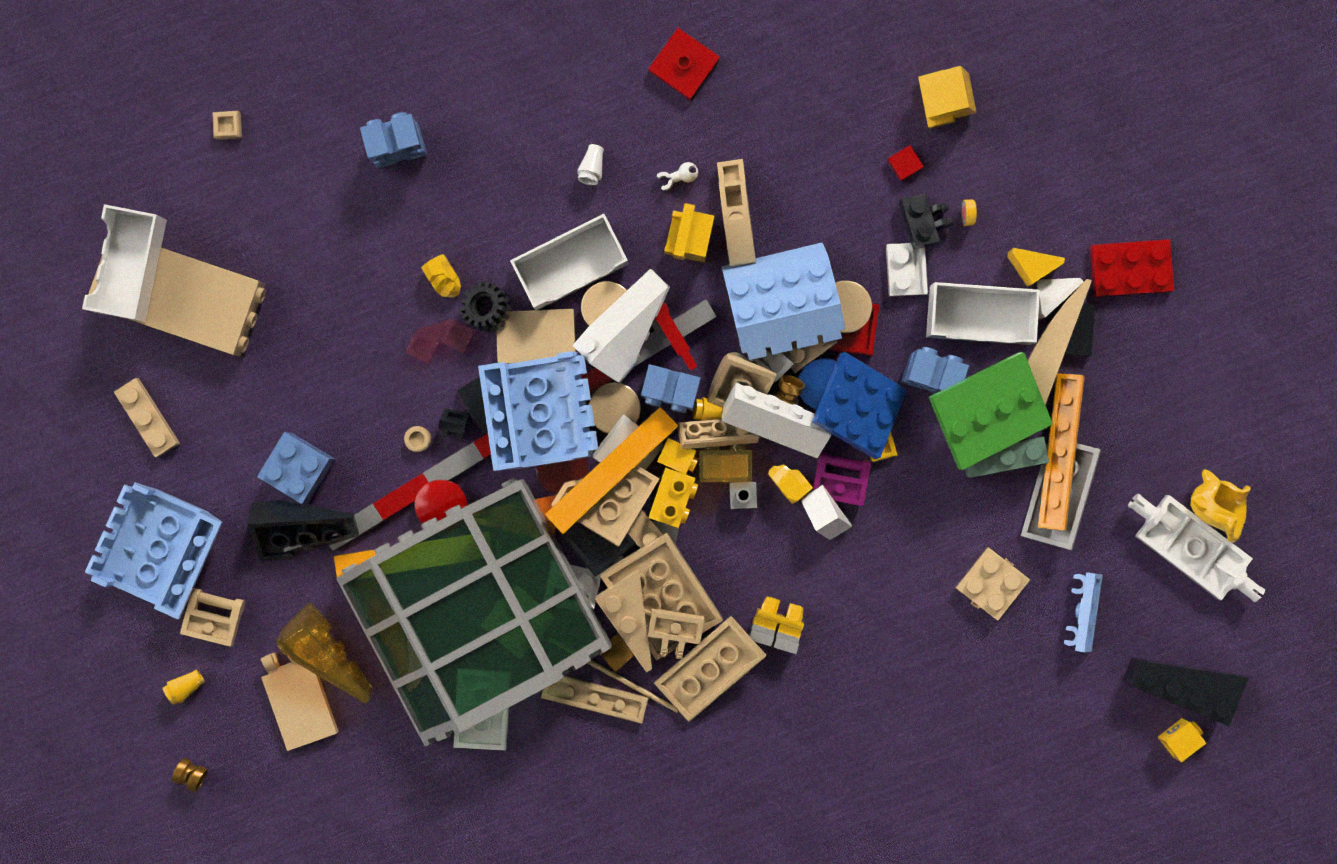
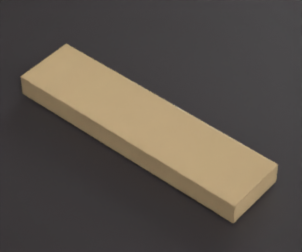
[541,676,648,724]

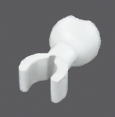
[657,162,698,191]

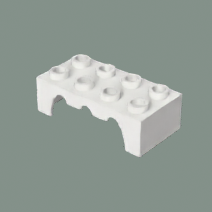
[82,204,167,322]
[510,214,629,310]
[926,282,1040,345]

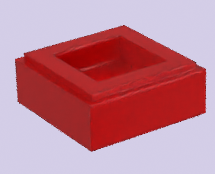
[887,145,924,182]

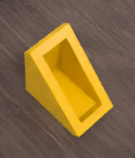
[1007,248,1065,287]

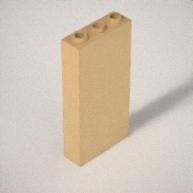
[88,248,266,357]

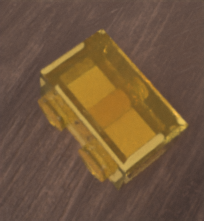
[699,445,752,482]

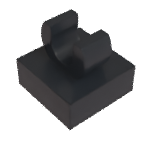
[438,408,471,441]

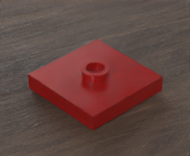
[648,28,720,101]

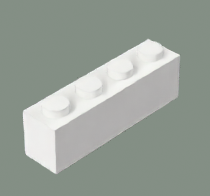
[722,383,831,458]

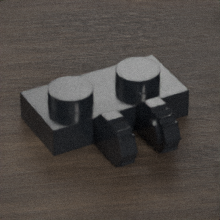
[898,194,954,250]

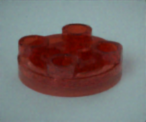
[536,458,588,494]

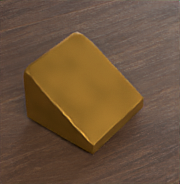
[601,634,634,672]

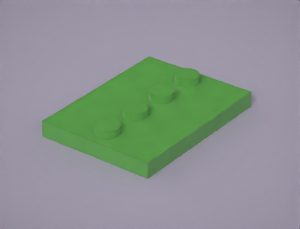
[929,352,1053,470]

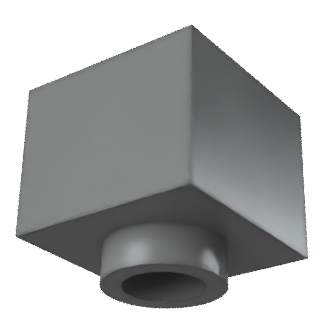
[729,482,757,509]

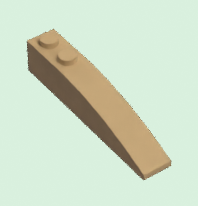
[1027,279,1092,404]

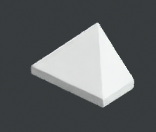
[1037,278,1084,320]

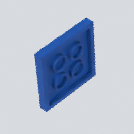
[812,352,907,459]

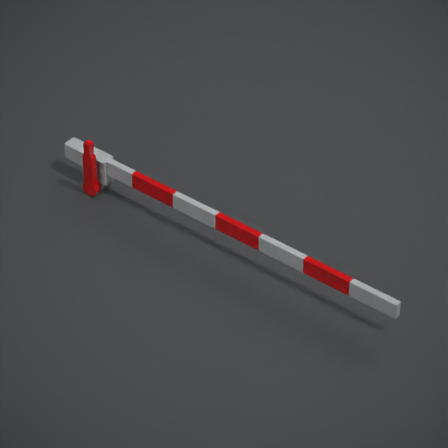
[329,300,717,551]

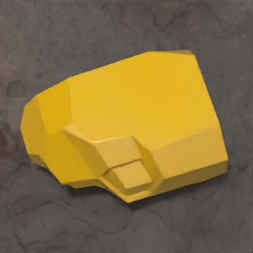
[421,254,461,298]
[768,465,813,504]

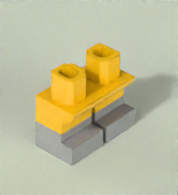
[748,596,804,654]

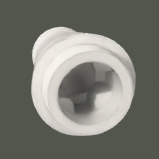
[577,144,604,185]

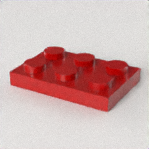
[1090,239,1174,297]

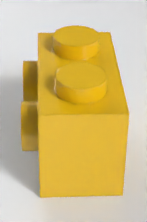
[648,468,698,528]

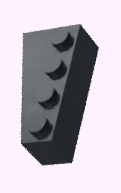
[1122,657,1249,726]

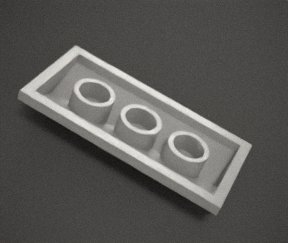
[1021,443,1101,550]

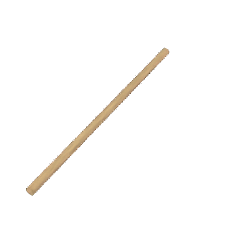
[547,637,678,713]

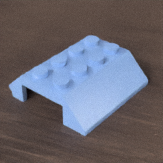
[721,243,845,360]
[478,351,598,471]
[85,482,223,619]

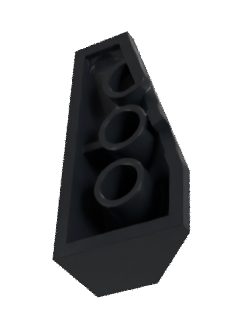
[248,500,359,561]

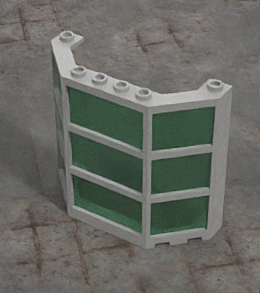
[336,477,613,746]

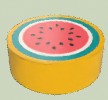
[962,199,977,226]

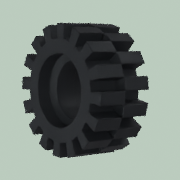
[460,282,512,332]

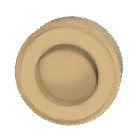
[404,426,431,452]

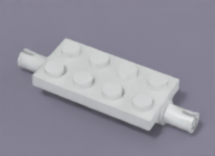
[1128,493,1265,602]

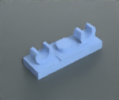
[1064,572,1103,652]

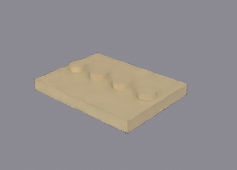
[600,533,723,661]

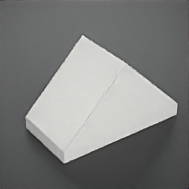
[801,485,852,540]

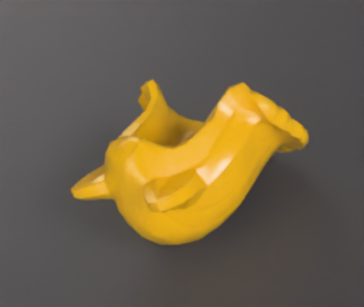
[1190,469,1250,543]

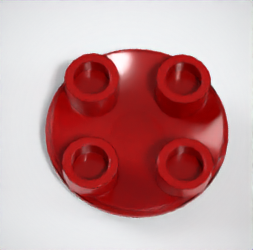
[415,480,467,531]

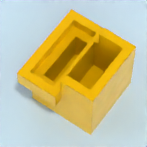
[918,66,977,129]
[664,203,714,263]

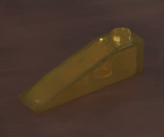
[276,602,373,704]

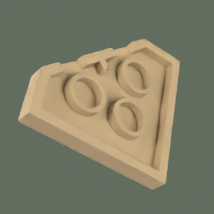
[551,465,659,547]

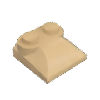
[707,352,776,407]

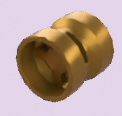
[773,375,805,405]
[171,757,208,793]

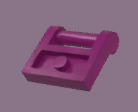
[812,451,871,506]

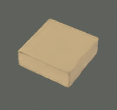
[212,111,242,140]

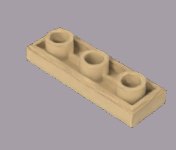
[677,419,759,449]

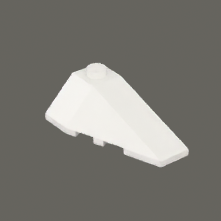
[573,269,670,382]

